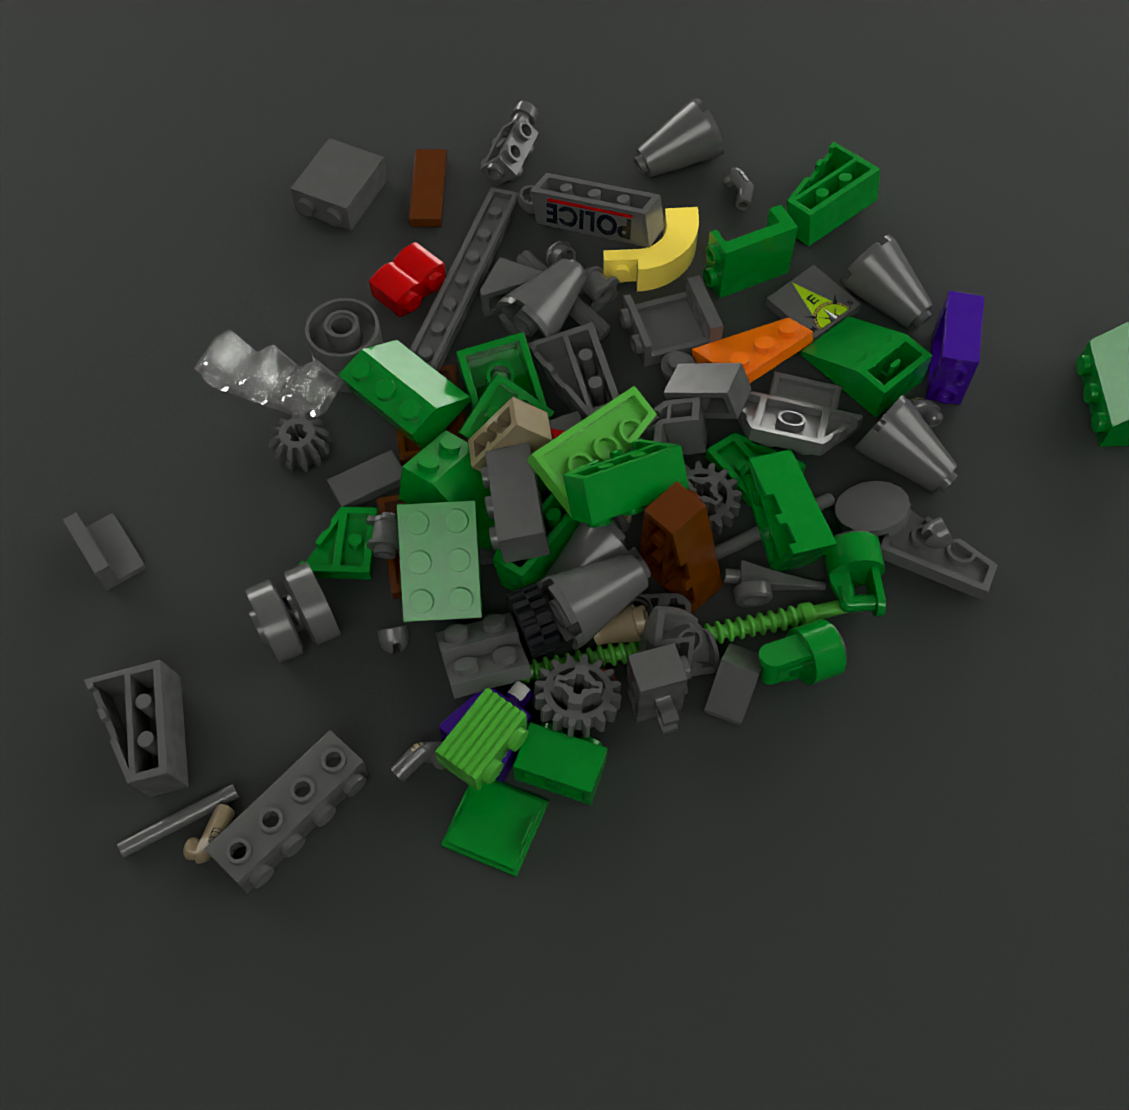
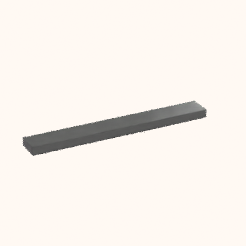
[410,187,519,372]

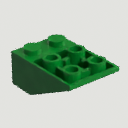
[800,316,933,418]

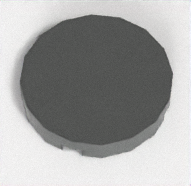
[835,481,911,538]

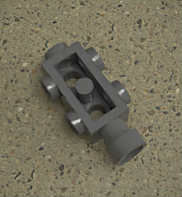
[480,101,538,186]

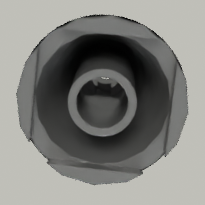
[633,97,724,178]
[840,235,933,329]
[496,259,586,342]
[855,395,958,492]
[542,522,642,603]
[537,553,651,650]

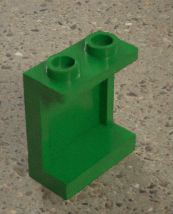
[703,205,798,299]

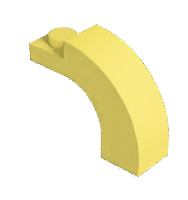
[603,207,699,292]

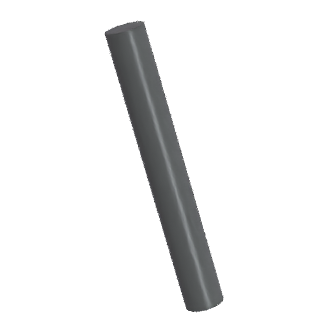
[117,783,240,858]

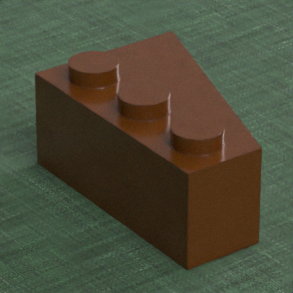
[640,481,723,614]

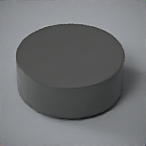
[733,580,773,607]

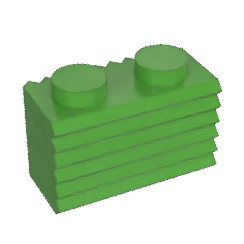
[435,688,529,791]

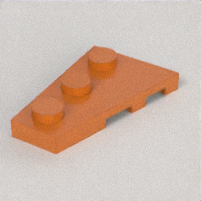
[692,317,813,383]

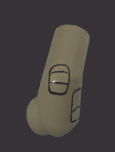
[183,804,235,864]

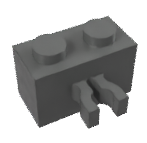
[625,643,691,735]

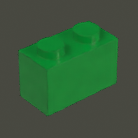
[513,722,607,806]

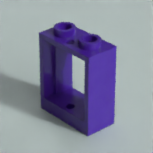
[926,291,985,405]

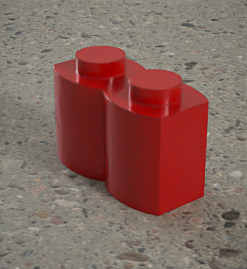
[369,242,446,317]

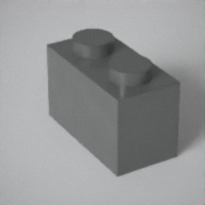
[663,363,751,419]

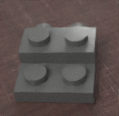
[436,613,532,699]

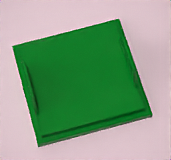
[441,780,549,878]

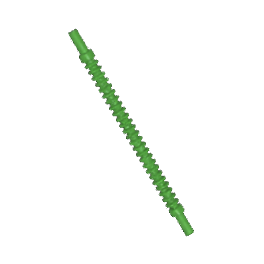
[502,600,851,686]

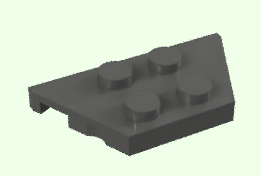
[737,391,863,456]

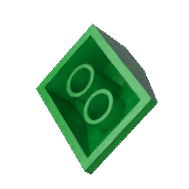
[456,332,551,420]
[399,430,495,551]

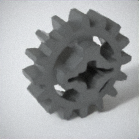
[685,461,742,535]
[534,655,622,738]

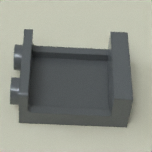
[619,275,724,367]

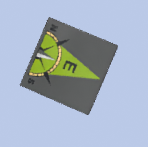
[765,265,861,343]

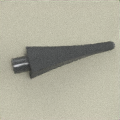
[723,560,827,591]

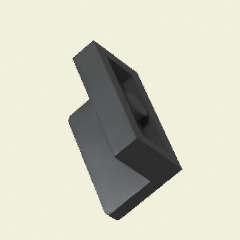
[63,512,146,591]

